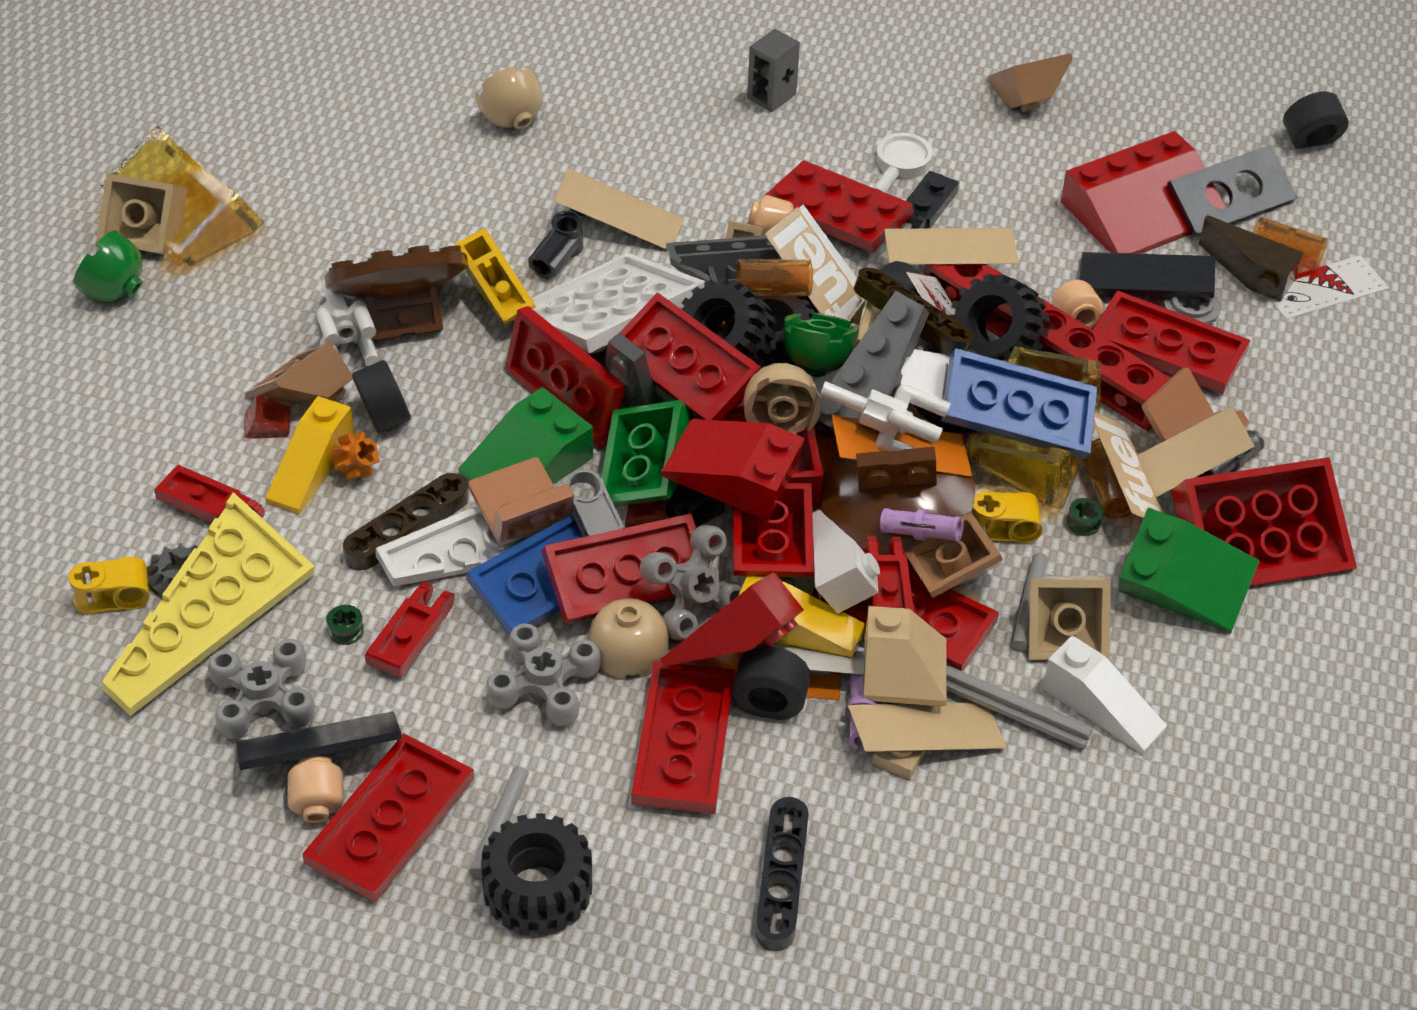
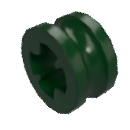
[1067,498,1104,536]
[326,604,364,645]

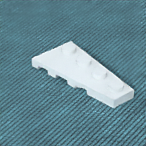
[376,505,537,587]

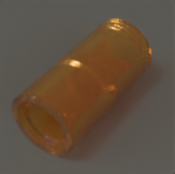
[1253,217,1328,271]
[736,259,813,296]
[1082,439,1132,519]

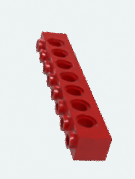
[924,264,1170,431]

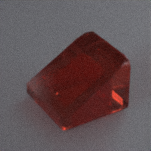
[244,395,291,439]
[625,500,667,528]

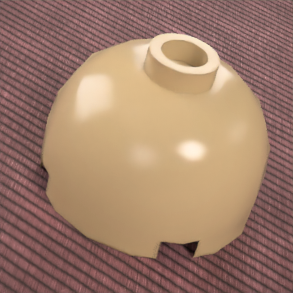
[475,66,543,129]
[744,363,821,434]
[589,598,669,680]

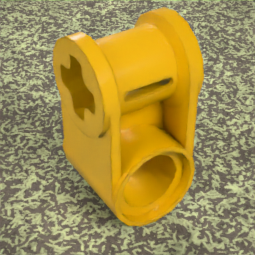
[972,491,1043,544]
[68,557,150,615]

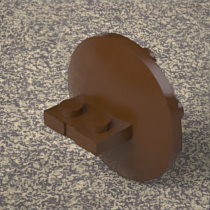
[324,245,469,341]
[821,446,975,562]

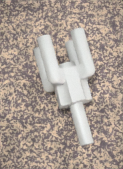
[316,280,379,366]
[820,381,951,452]

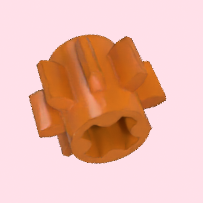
[331,432,380,480]

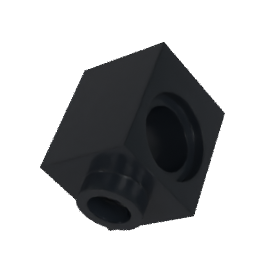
[664,484,725,528]

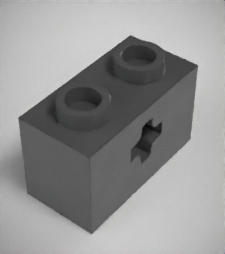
[747,29,800,112]

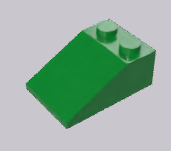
[458,387,594,485]
[601,400,695,507]
[1119,507,1259,633]

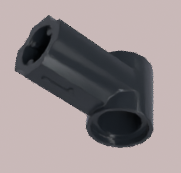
[528,211,584,280]

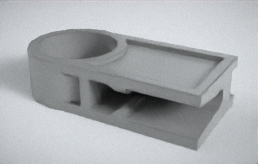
[566,469,625,537]

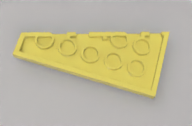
[102,492,315,716]

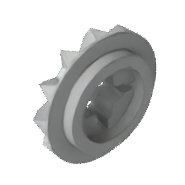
[1163,294,1221,324]

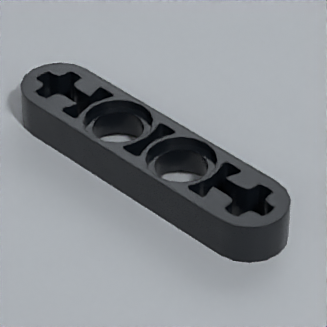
[755,797,809,951]

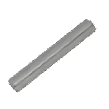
[946,666,1092,748]

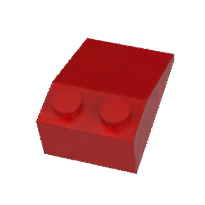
[661,419,805,521]
[732,483,814,577]
[660,572,804,666]

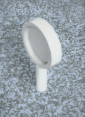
[874,133,933,193]

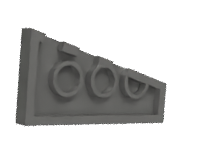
[817,291,929,432]

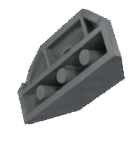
[666,236,792,290]

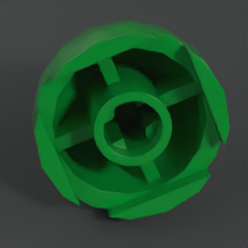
[73,230,143,303]
[783,313,858,377]

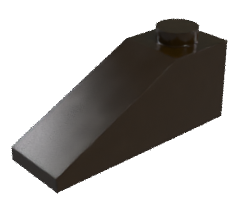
[1198,215,1304,302]

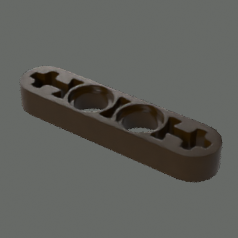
[853,267,974,356]
[343,473,469,571]

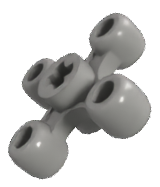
[640,525,742,641]
[486,623,601,726]
[208,639,315,739]

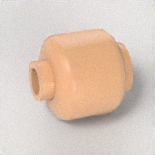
[747,195,794,236]
[1051,280,1103,328]
[287,756,344,823]

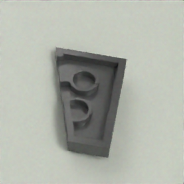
[605,333,658,408]

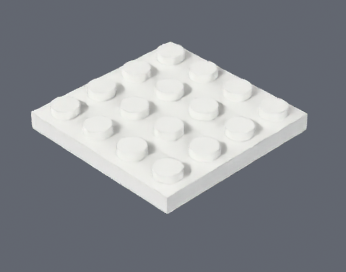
[531,253,706,353]

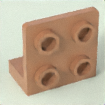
[1142,367,1249,443]
[468,457,574,546]

